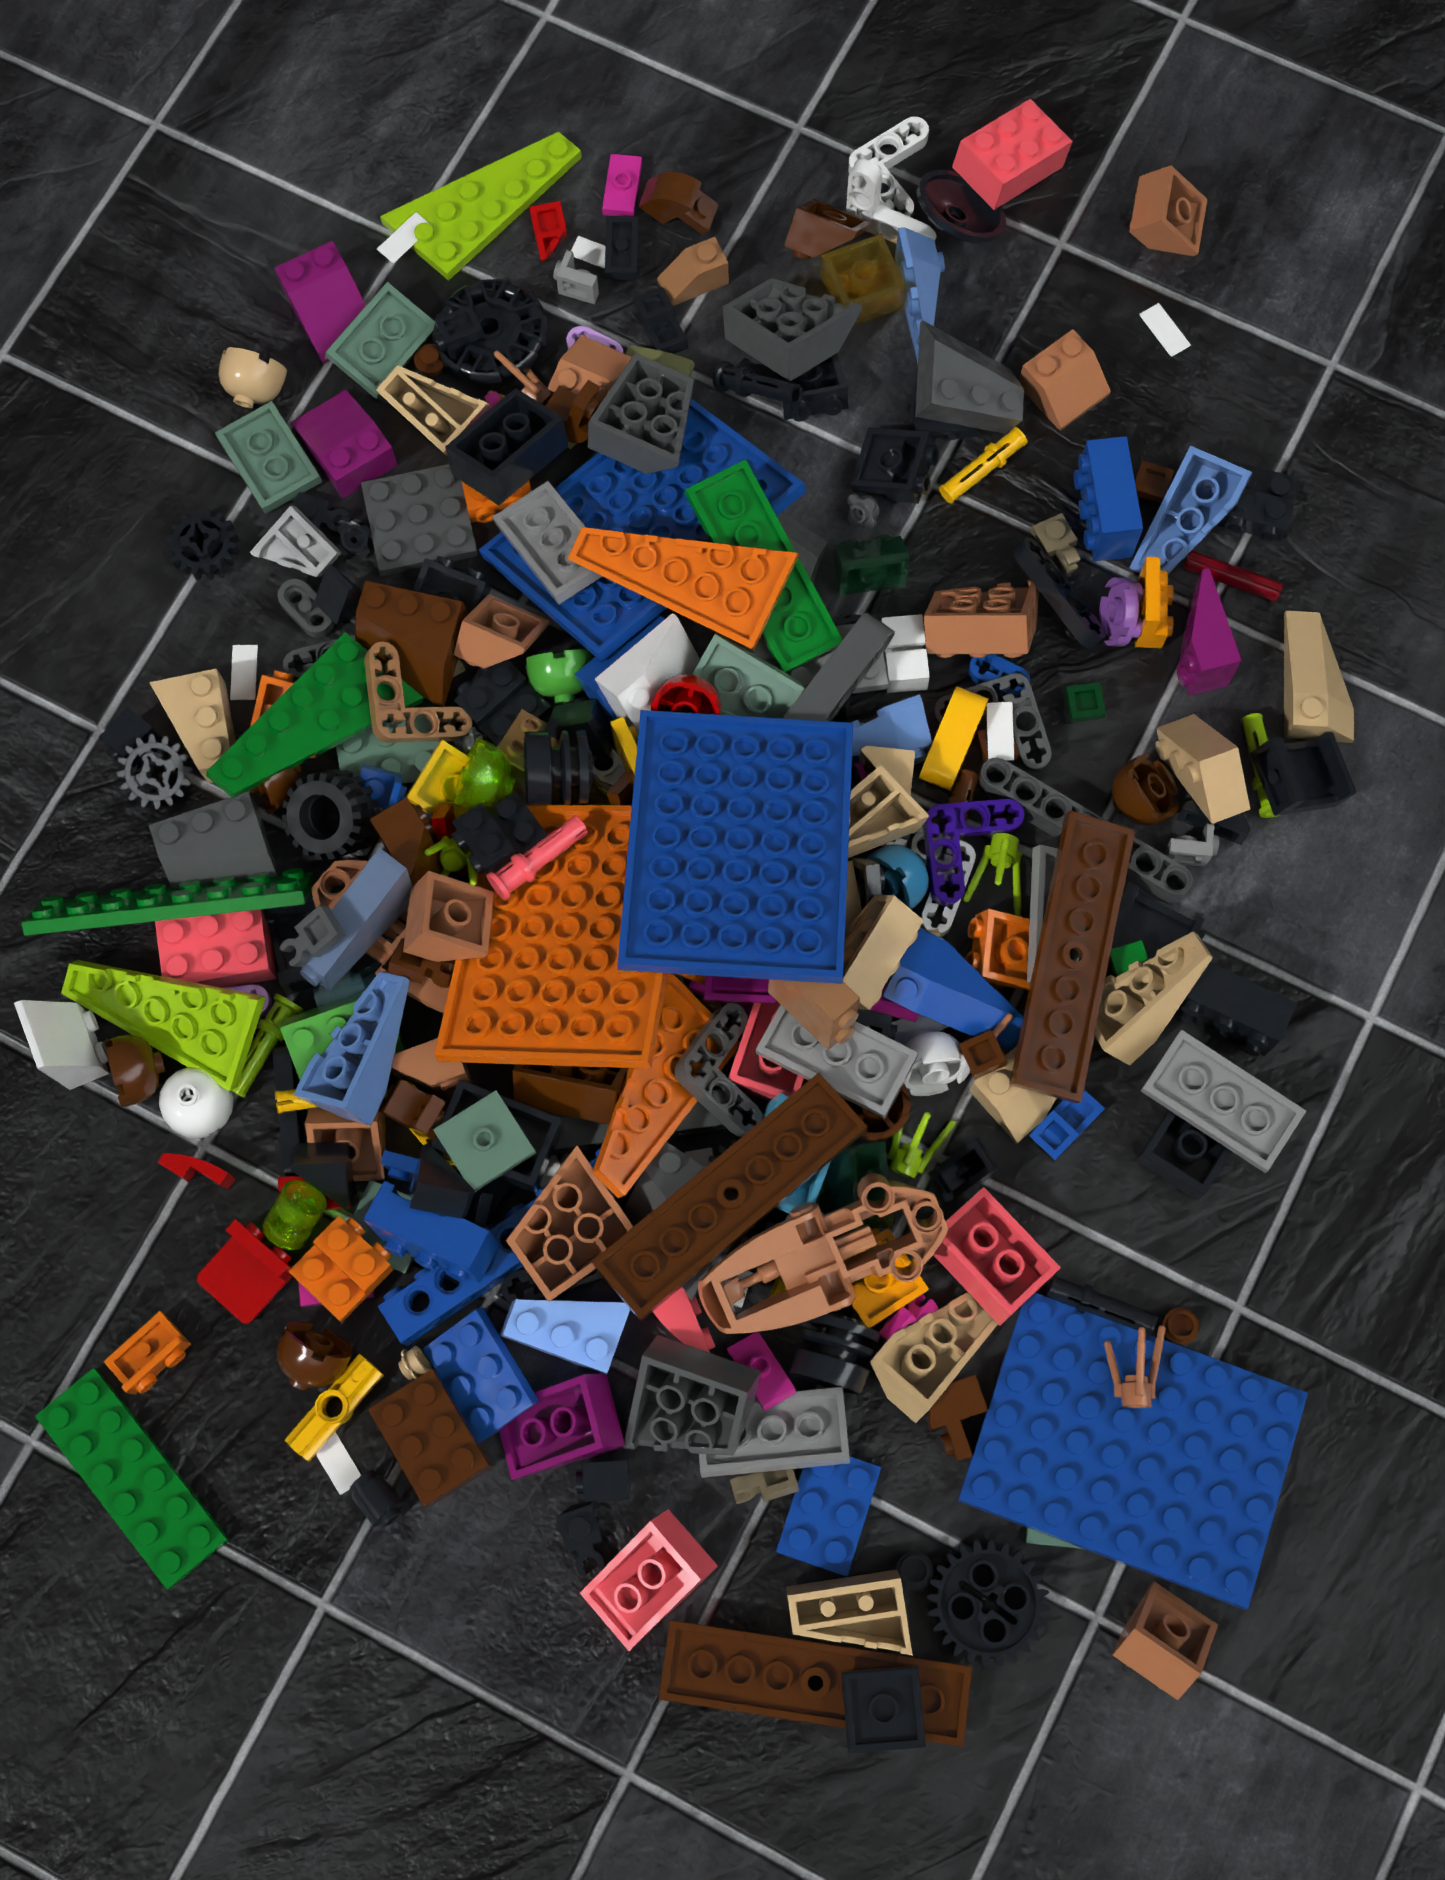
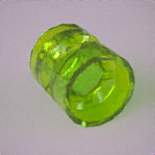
[262,1180,327,1250]

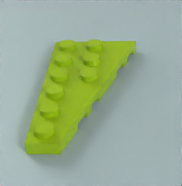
[380,132,582,281]
[61,960,266,1091]

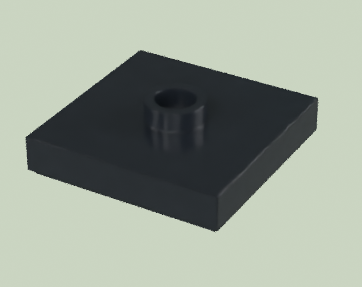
[841,1665,926,1754]

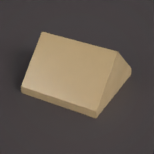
[859,746,915,796]

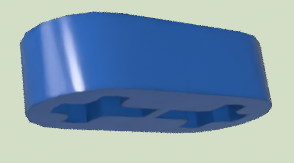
[968,654,1031,699]

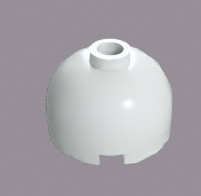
[904,1030,970,1096]
[159,1067,233,1138]

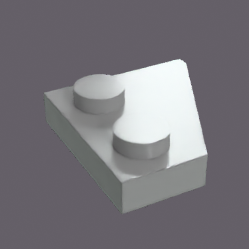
[250,506,342,577]

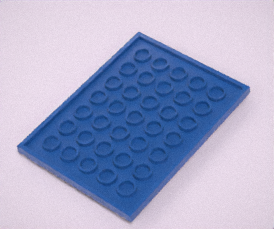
[479,399,806,662]
[618,710,853,984]
[957,1293,1308,1610]

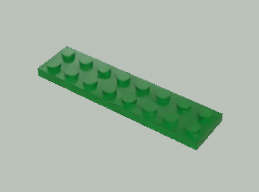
[21,868,316,936]

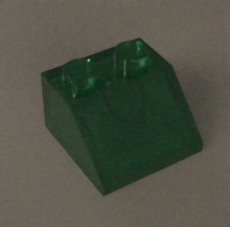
[833,535,910,596]

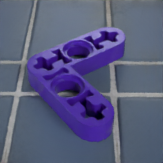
[923,799,1024,906]

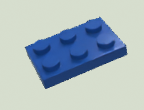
[423,1307,539,1443]
[776,1457,881,1577]

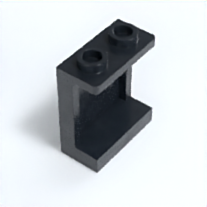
[1250,732,1356,816]
[1111,881,1206,959]
[262,892,355,995]

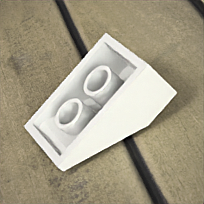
[595,613,700,734]
[14,1000,110,1090]

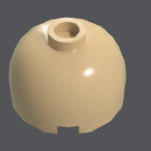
[218,347,287,408]

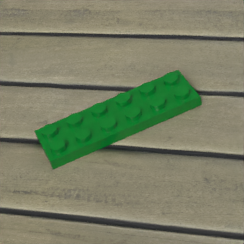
[684,459,843,673]
[35,1368,230,1590]

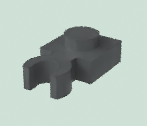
[280,905,346,967]

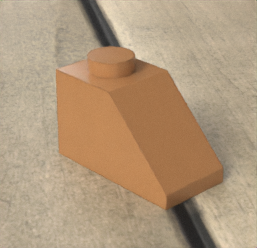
[657,237,729,306]

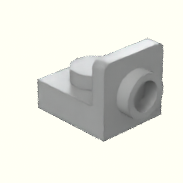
[553,250,599,304]
[1165,823,1219,867]

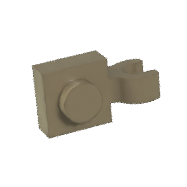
[1031,513,1080,574]
[730,1469,799,1504]

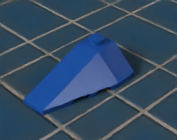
[883,928,1024,1052]

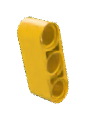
[919,686,989,791]

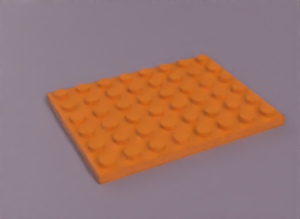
[434,805,668,1069]

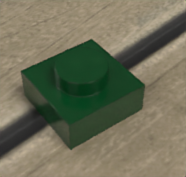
[1065,682,1106,723]

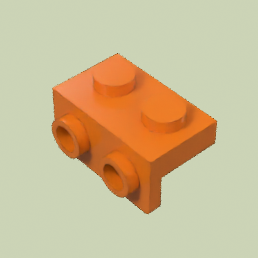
[103,1311,191,1395]

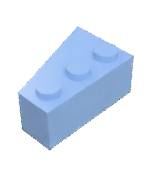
[500,1299,630,1374]

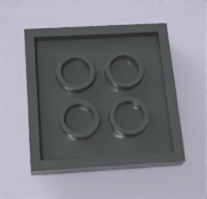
[361,464,478,577]

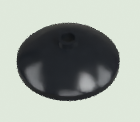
[917,170,1006,243]

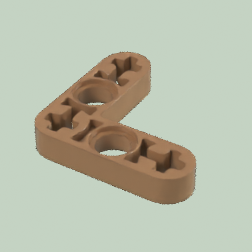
[364,641,472,743]

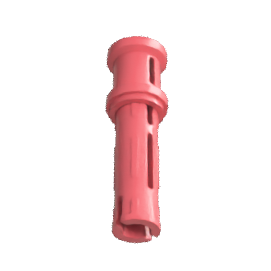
[486,815,589,901]

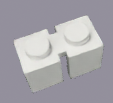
[881,614,930,693]

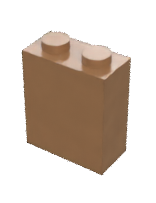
[768,980,860,1050]

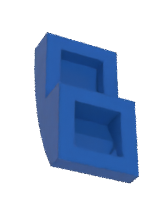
[1029,1090,1105,1160]

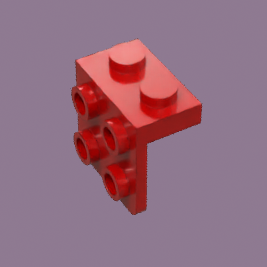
[197,1219,293,1324]

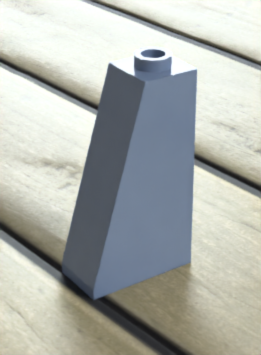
[300,848,412,991]

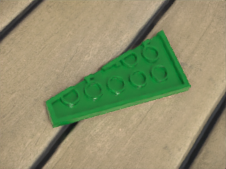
[206,632,424,798]

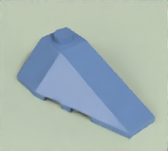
[894,227,945,364]
[1129,446,1252,574]
[851,694,932,765]
[294,972,410,1126]

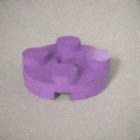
[1099,577,1143,646]

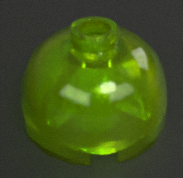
[453,738,515,809]

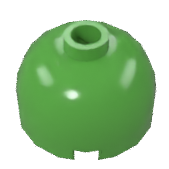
[526,649,594,703]

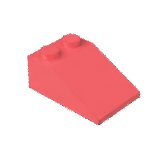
[580,1509,718,1651]

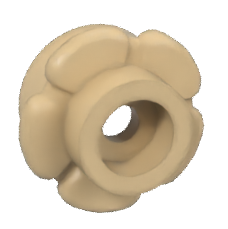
[398,1346,432,1380]

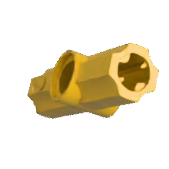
[285,1354,384,1461]

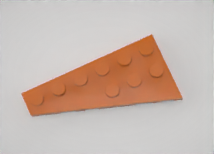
[567,527,799,650]
[592,973,740,1198]

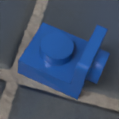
[359,764,407,808]
[380,1150,418,1196]

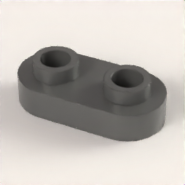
[277,579,335,638]

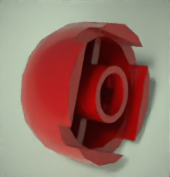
[651,674,721,715]

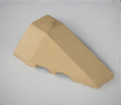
[1284,611,1354,743]
[1095,932,1213,1065]
[969,1046,1057,1144]
[870,1292,998,1423]

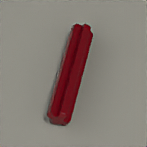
[1184,551,1283,601]

